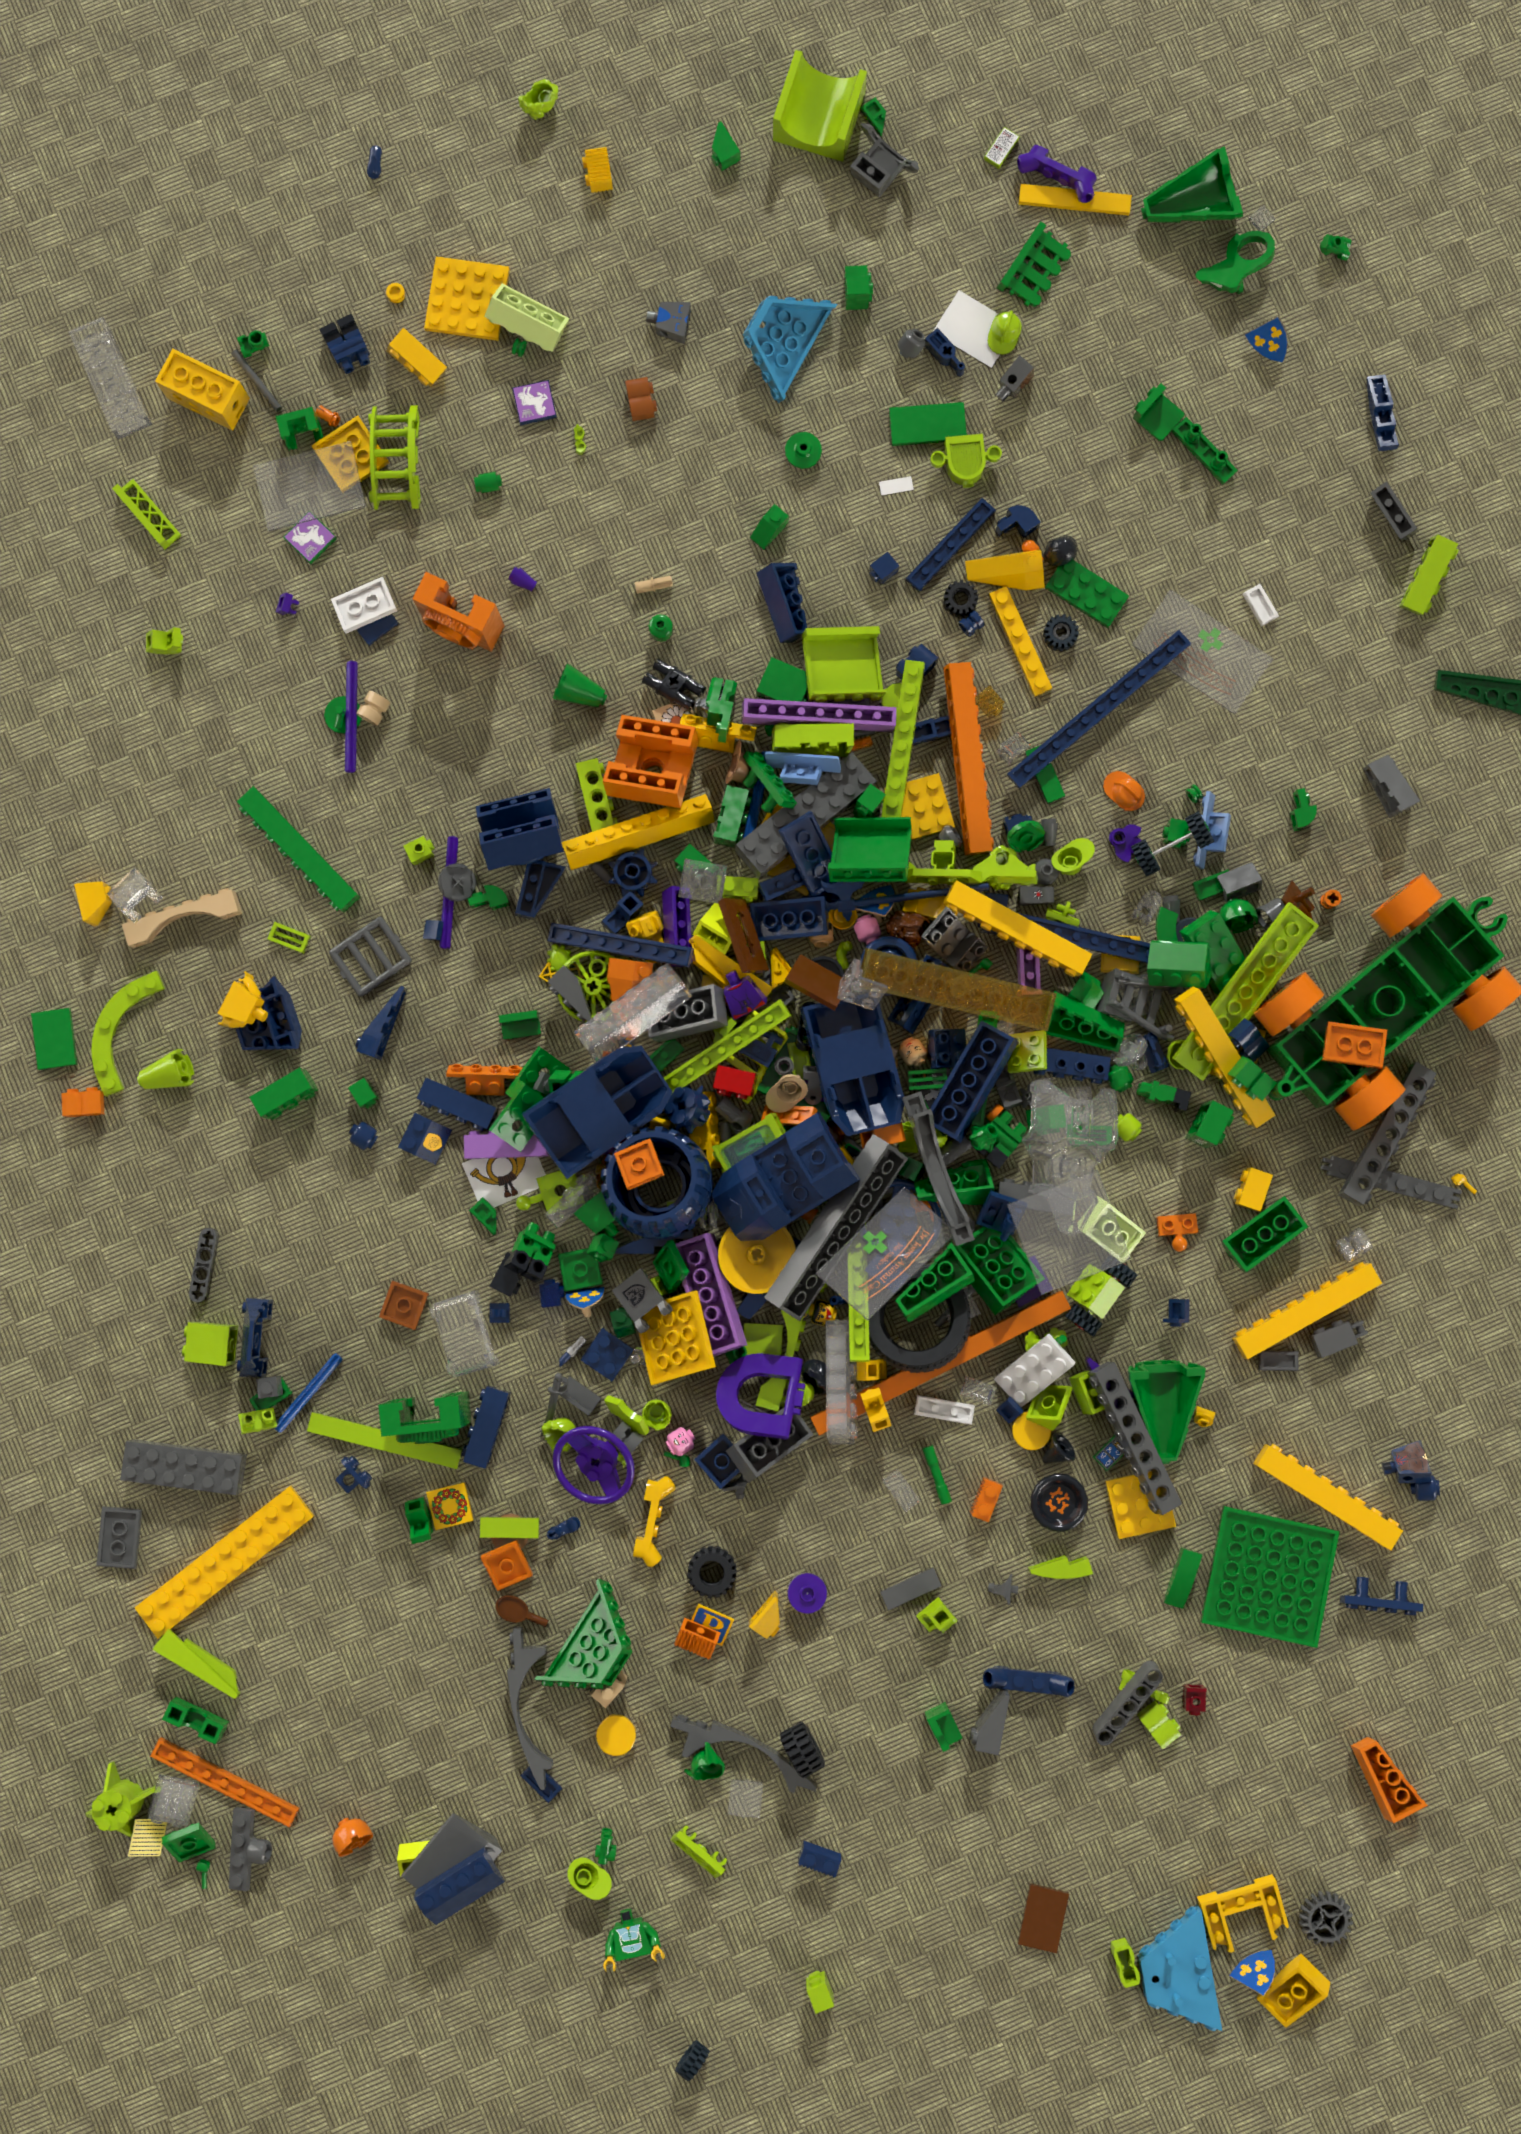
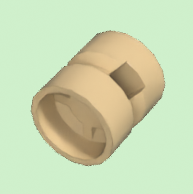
[356,691,391,726]

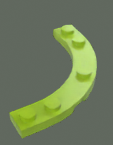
[91,971,165,1097]

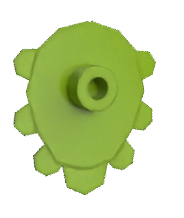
[547,944,571,972]

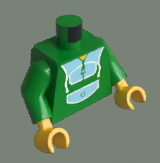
[603,1909,665,1972]

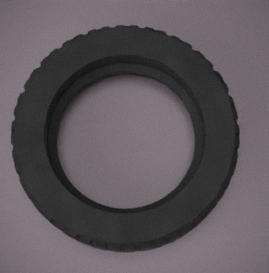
[868,1263,971,1373]

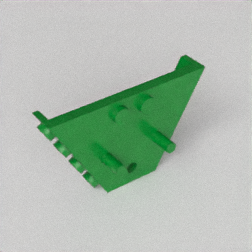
[534,1578,632,1689]

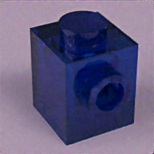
[539,1279,565,1308]

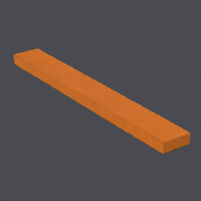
[150,1737,300,1828]

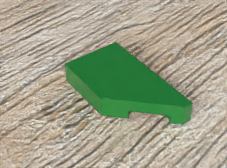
[860,97,886,137]
[469,1197,497,1236]

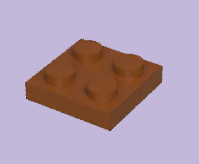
[379,1280,429,1330]

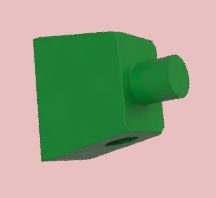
[574,1191,619,1238]

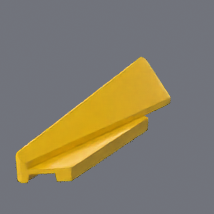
[689,935,773,997]

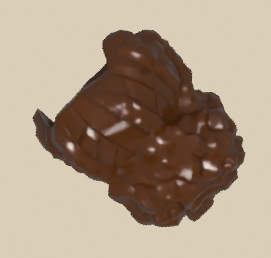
[886,910,930,948]

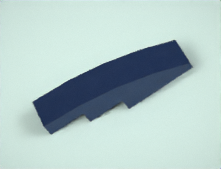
[1366,374,1399,451]
[913,715,951,745]
[615,1231,693,1254]

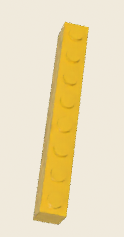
[562,794,715,870]
[943,880,1092,977]
[1174,987,1275,1128]
[1232,1262,1383,1359]
[1253,1443,1403,1551]

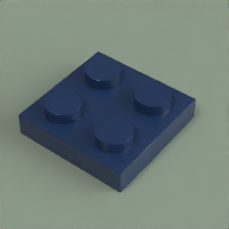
[580,1328,634,1382]

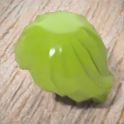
[541,1418,576,1452]

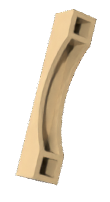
[122,888,242,948]

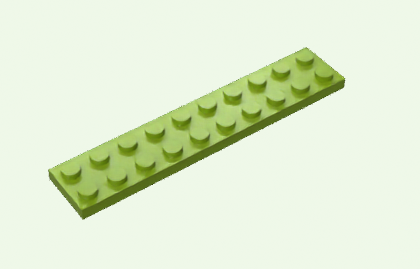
[1172,902,1319,1081]

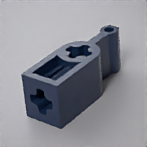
[924,327,965,377]

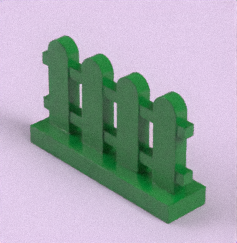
[997,221,1071,307]

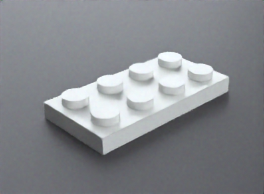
[994,1334,1076,1407]

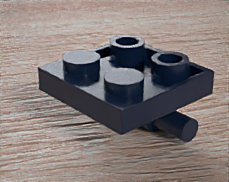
[927,1029,966,1069]
[976,1191,1027,1241]

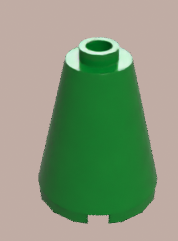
[552,663,607,708]

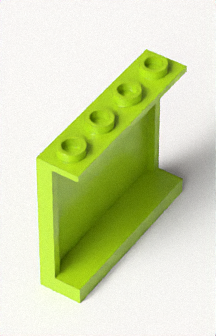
[802,626,887,702]

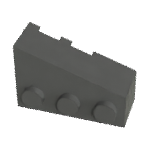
[1363,755,1420,818]

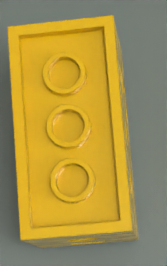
[155,348,250,431]

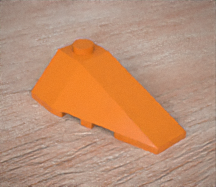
[607,958,653,1038]

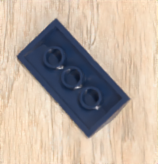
[750,896,829,941]

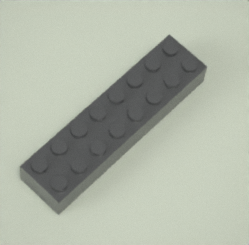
[734,753,877,879]

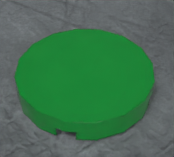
[1007,821,1045,852]

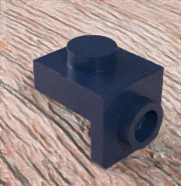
[1163,1299,1189,1327]

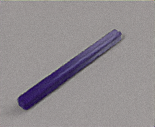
[345,661,358,773]
[440,836,458,949]

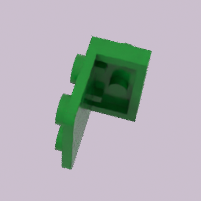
[1133,383,1184,441]

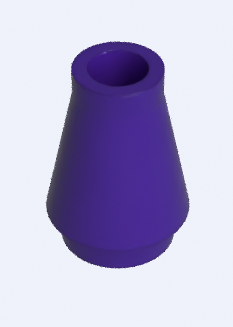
[508,567,537,592]

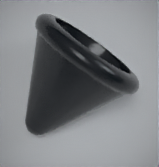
[1042,1433,1076,1464]

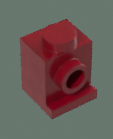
[1183,1684,1207,1716]

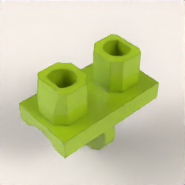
[1046,901,1080,927]
[238,1408,277,1434]

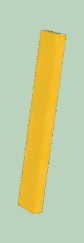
[1018,184,1132,216]

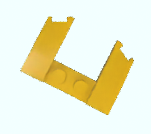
[1197,1874,1289,1953]

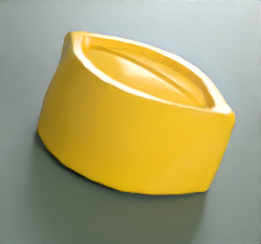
[828,909,858,930]

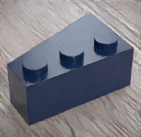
[515,860,566,920]

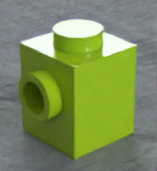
[403,836,435,866]

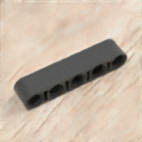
[1092,1661,1163,1746]

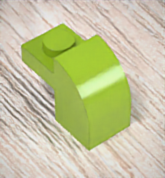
[146,627,183,654]

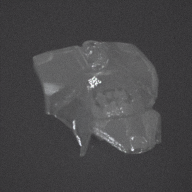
[1022,1080,1118,1235]

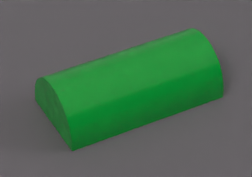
[1222,1196,1309,1273]

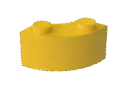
[903,887,958,921]

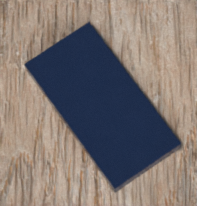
[778,811,837,897]

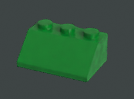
[1147,940,1211,988]

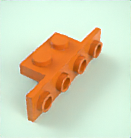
[446,1064,523,1096]

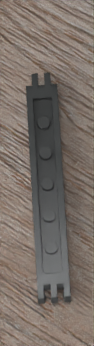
[1320,1156,1462,1209]

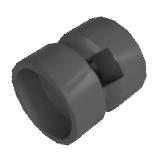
[607,1421,644,1453]

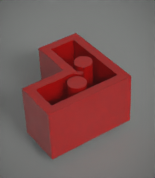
[713,1065,758,1100]

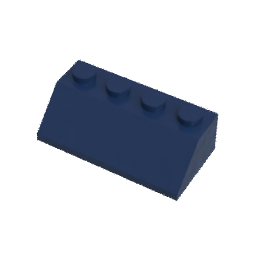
[414,1847,505,1925]

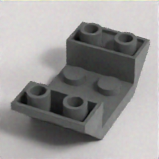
[921,906,988,975]

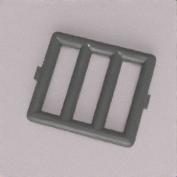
[329,916,412,997]

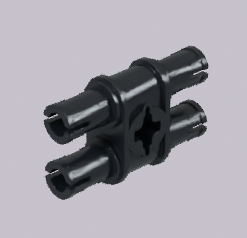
[642,658,706,711]

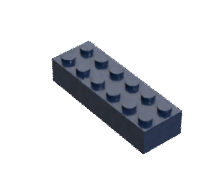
[930,1020,1019,1143]

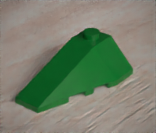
[914,1159,994,1205]

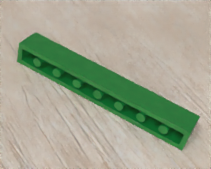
[237,786,360,913]

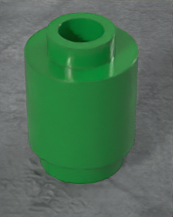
[474,471,503,493]

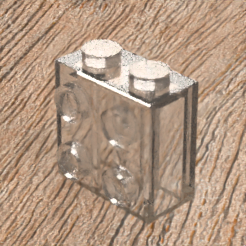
[148,1774,199,1828]

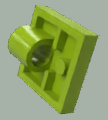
[1008,1030,1047,1073]

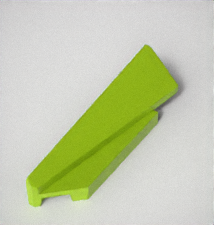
[153,1629,240,1699]

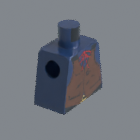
[1381,1440,1432,1484]

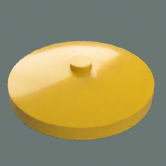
[718,1227,796,1294]

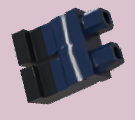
[319,313,370,374]

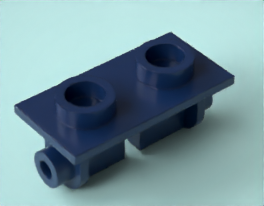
[1137,1033,1169,1074]

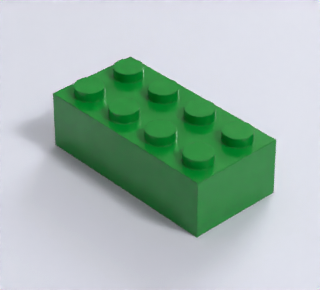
[1179,910,1245,995]

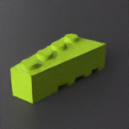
[1400,534,1459,615]
[772,723,854,757]

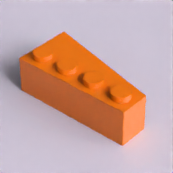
[1351,1737,1428,1823]

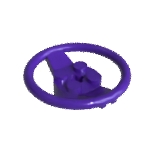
[552,1426,635,1504]

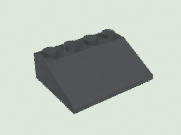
[402,1813,502,1889]

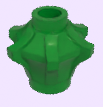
[969,1124,999,1153]

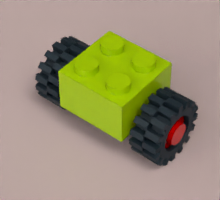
[1065,1255,1138,1337]

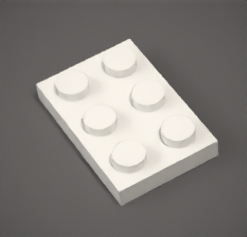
[331,577,397,634]

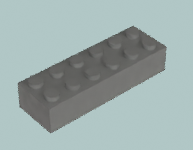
[120,1439,247,1495]

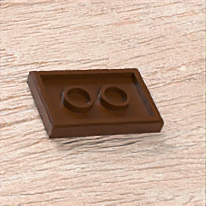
[784,954,851,1011]
[1017,1883,1069,1953]

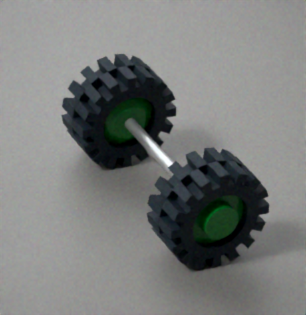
[1131,811,1214,877]

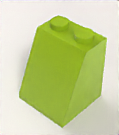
[182,1322,239,1366]

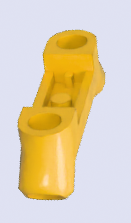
[633,1476,676,1567]

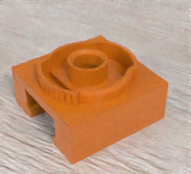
[412,572,505,652]
[603,715,699,808]

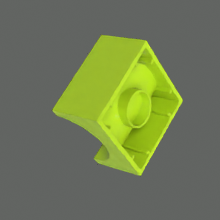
[773,50,867,162]

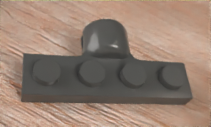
[228,1807,272,1891]

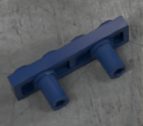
[1339,1577,1423,1616]

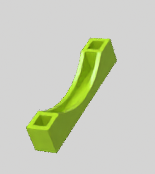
[756,1307,810,1412]

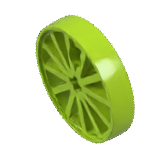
[557,951,614,1023]

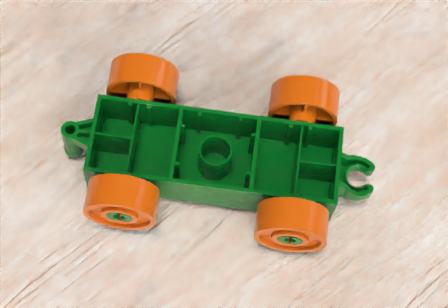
[1253,873,1521,1131]

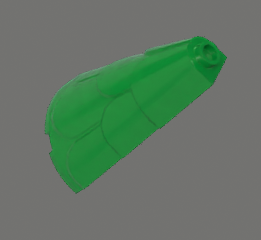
[1141,146,1243,223]
[1128,1360,1206,1464]

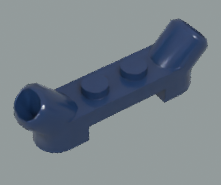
[982,1666,1075,1697]

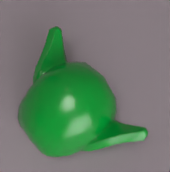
[684,1742,725,1781]

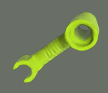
[1119,1669,1170,1704]

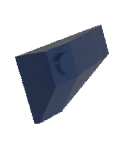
[355,986,407,1060]

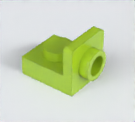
[899,1121,918,1153]

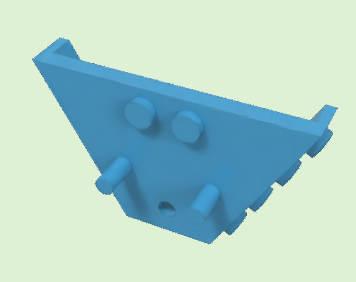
[743,296,837,403]
[1137,1904,1222,2031]

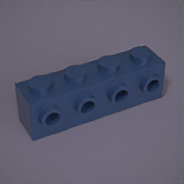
[1033,1048,1111,1084]

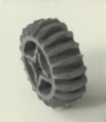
[1298,1891,1354,1947]

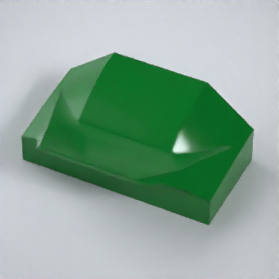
[1067,971,1104,1009]

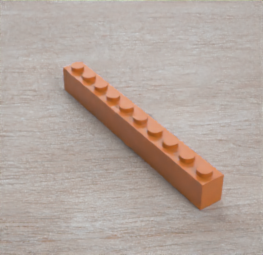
[943,662,994,855]

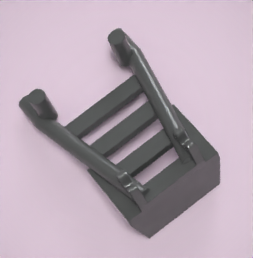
[1095,968,1186,1042]

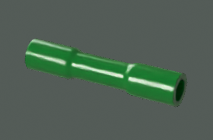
[922,1445,952,1505]

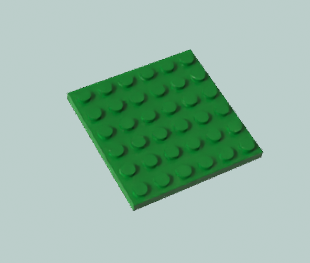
[1200,1506,1340,1648]

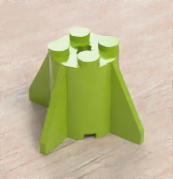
[85,1761,162,1838]

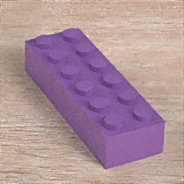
[675,1233,747,1357]

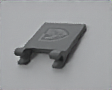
[612,1268,673,1333]

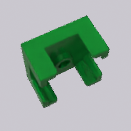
[276,407,324,451]

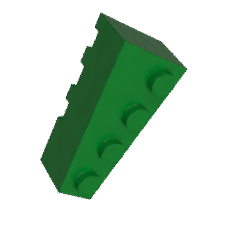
[1044,991,1125,1052]

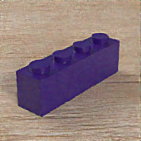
[662,886,692,967]

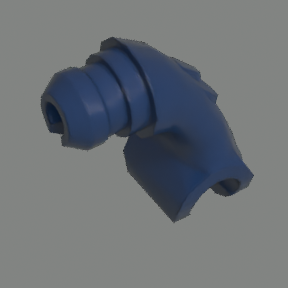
[367,145,382,179]
[547,1517,581,1540]

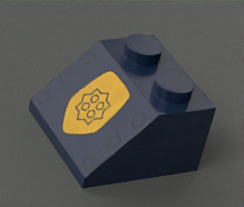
[398,1113,452,1165]

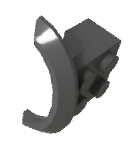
[850,123,919,198]

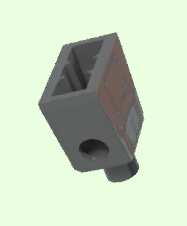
[995,355,1034,402]

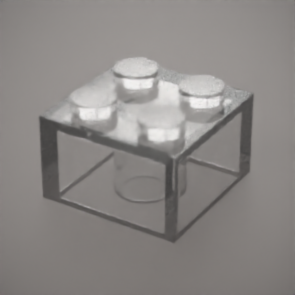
[678,859,727,903]

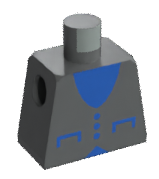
[646,302,691,344]

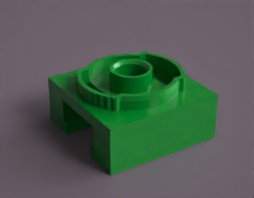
[378,1391,472,1444]

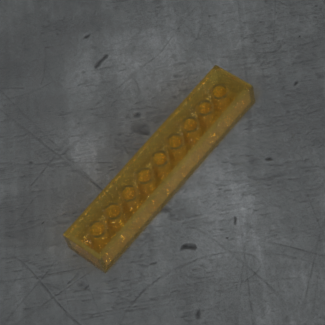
[857,948,1057,1031]

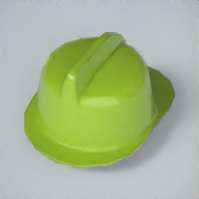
[987,311,1022,355]
[1051,838,1095,875]
[567,1858,612,1900]

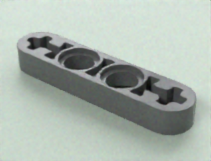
[189,1228,219,1302]

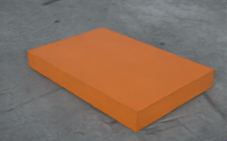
[1322,1021,1387,1069]

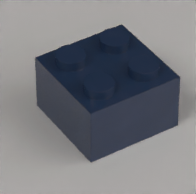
[694,1432,740,1489]

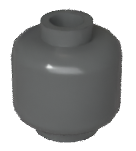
[898,329,926,358]

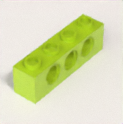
[575,758,618,832]

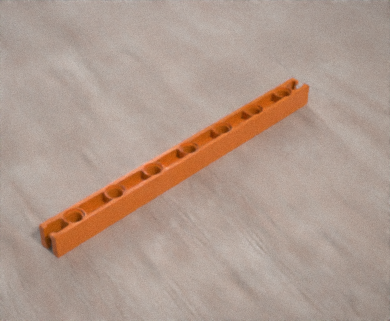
[810,1291,1071,1435]

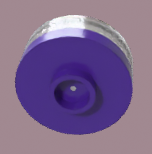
[786,1572,827,1614]

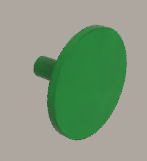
[324,696,362,734]

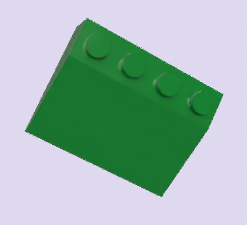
[954,1226,1045,1315]

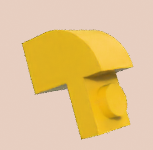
[861,1388,892,1432]

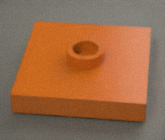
[614,1138,665,1190]
[481,1540,533,1591]

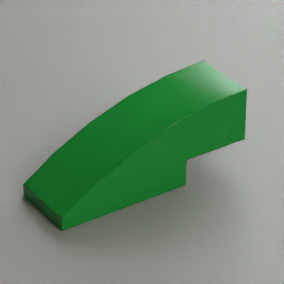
[1163,1547,1202,1609]

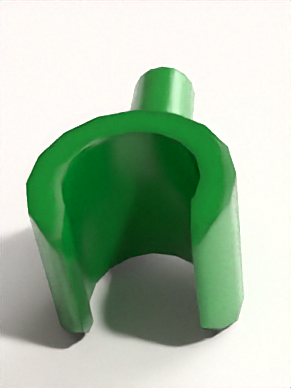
[967,958,993,977]
[664,1451,690,1467]
[196,1859,210,1889]

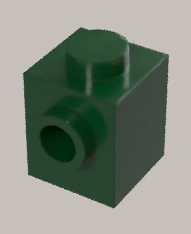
[609,1307,636,1338]

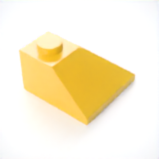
[74,881,113,927]
[749,1591,780,1639]

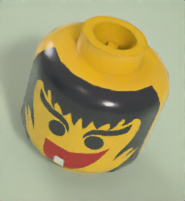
[808,1299,838,1327]

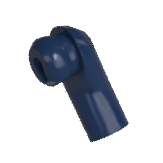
[830,1290,848,1306]

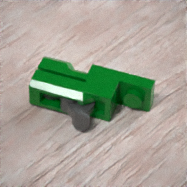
[694,677,737,743]

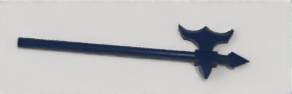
[821,880,989,922]

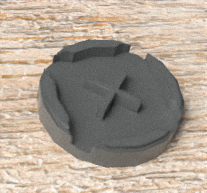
[438,863,476,902]

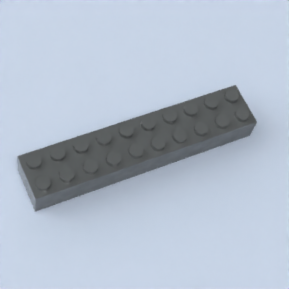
[764,1134,908,1321]

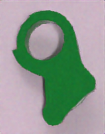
[1195,231,1275,294]

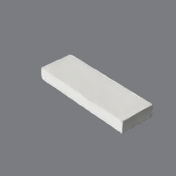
[914,1395,975,1425]

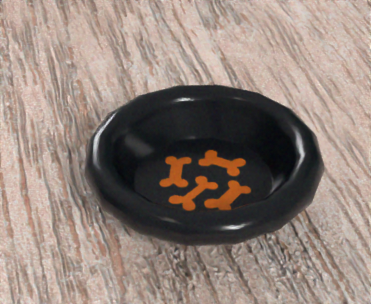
[1030,1473,1088,1532]

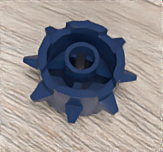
[608,848,658,897]
[664,1084,711,1134]

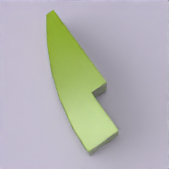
[1028,1555,1093,1579]

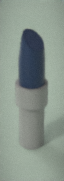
[559,1336,587,1367]

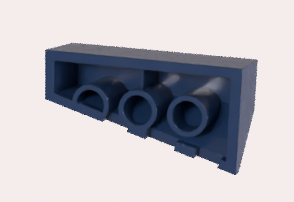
[756,563,807,643]

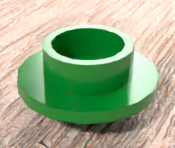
[785,432,822,469]

